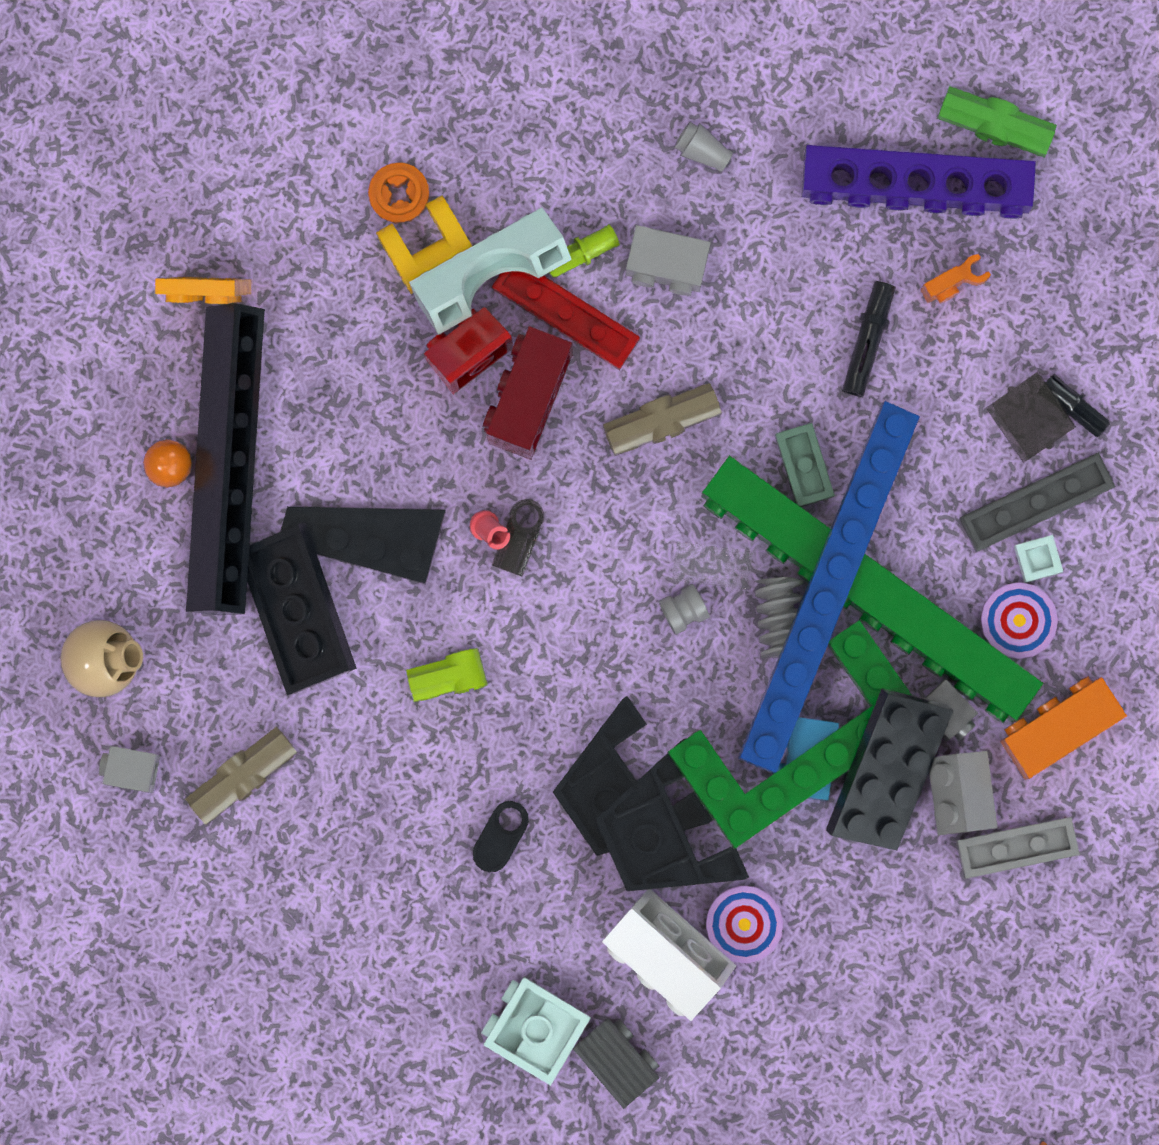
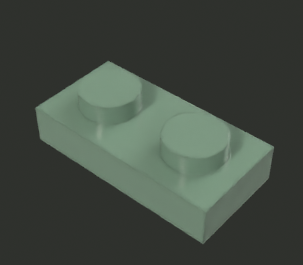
[775,423,835,507]

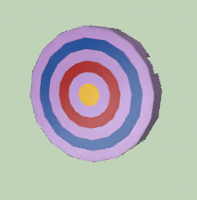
[980,582,1058,660]
[705,886,783,964]

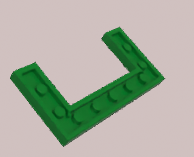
[667,620,912,849]

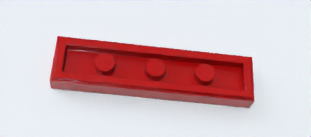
[492,271,640,371]

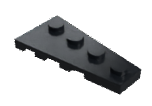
[280,506,446,585]

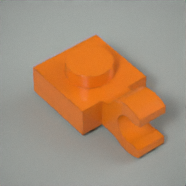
[920,254,991,304]

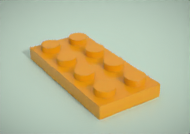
[155,277,252,304]

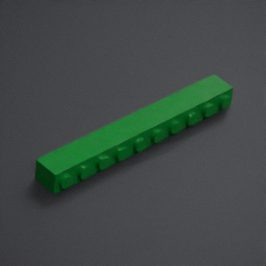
[701,455,1044,724]

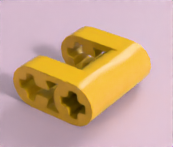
[376,195,472,294]

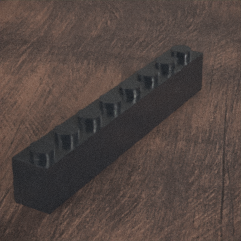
[186,303,265,615]

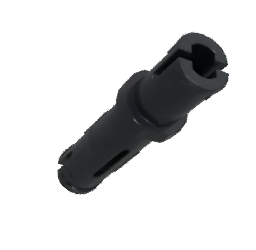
[842,281,896,397]

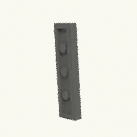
[959,452,1116,553]

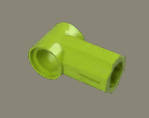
[406,648,488,702]

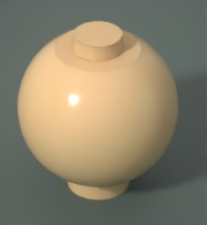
[60,620,143,697]

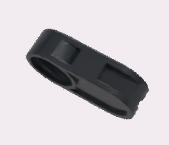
[472,801,529,872]

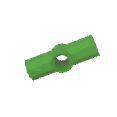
[937,86,1057,158]

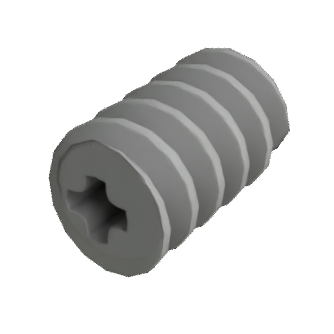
[754,577,804,658]

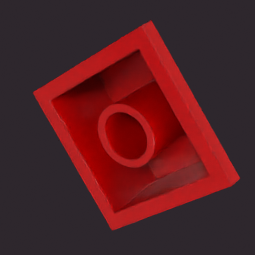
[424,307,513,395]

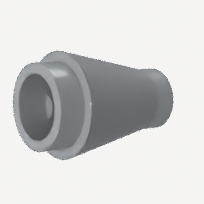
[674,122,733,172]

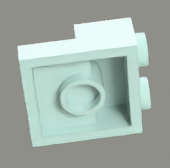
[481,976,591,1086]

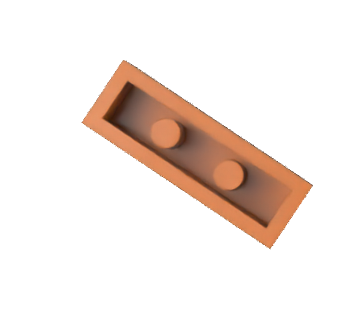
[1000,676,1127,780]

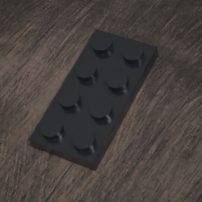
[247,523,357,695]
[826,688,954,851]

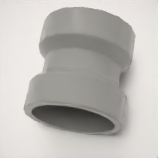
[658,584,710,635]

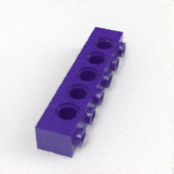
[801,145,1036,219]

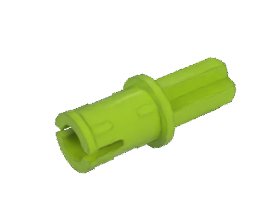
[549,224,620,277]

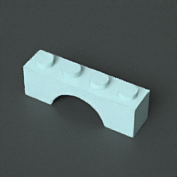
[409,208,571,335]

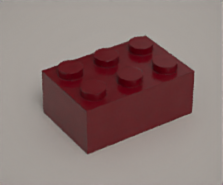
[483,326,573,460]

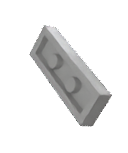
[956,817,1080,879]

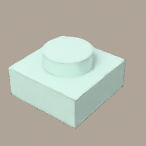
[1014,535,1063,583]

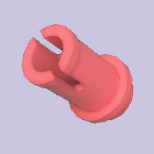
[470,510,510,550]

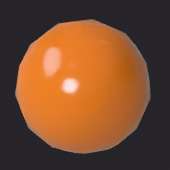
[143,439,192,488]

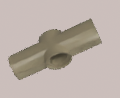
[603,383,722,456]
[185,726,298,825]

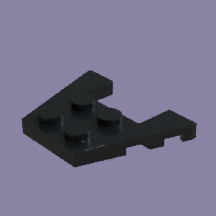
[553,696,713,856]
[595,738,749,892]

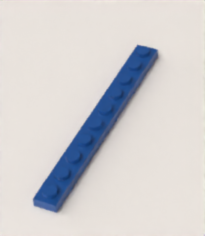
[738,401,920,774]

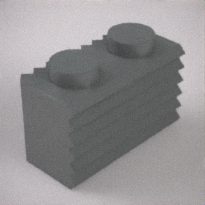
[573,1017,660,1109]

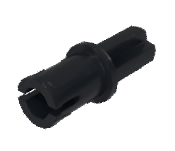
[1038,373,1110,437]

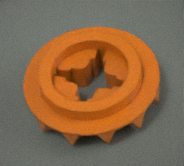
[368,163,429,224]

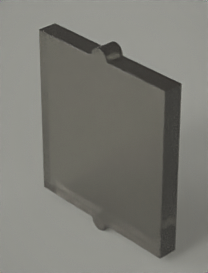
[986,372,1076,463]

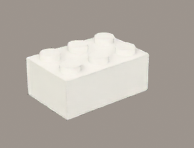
[602,889,736,1021]

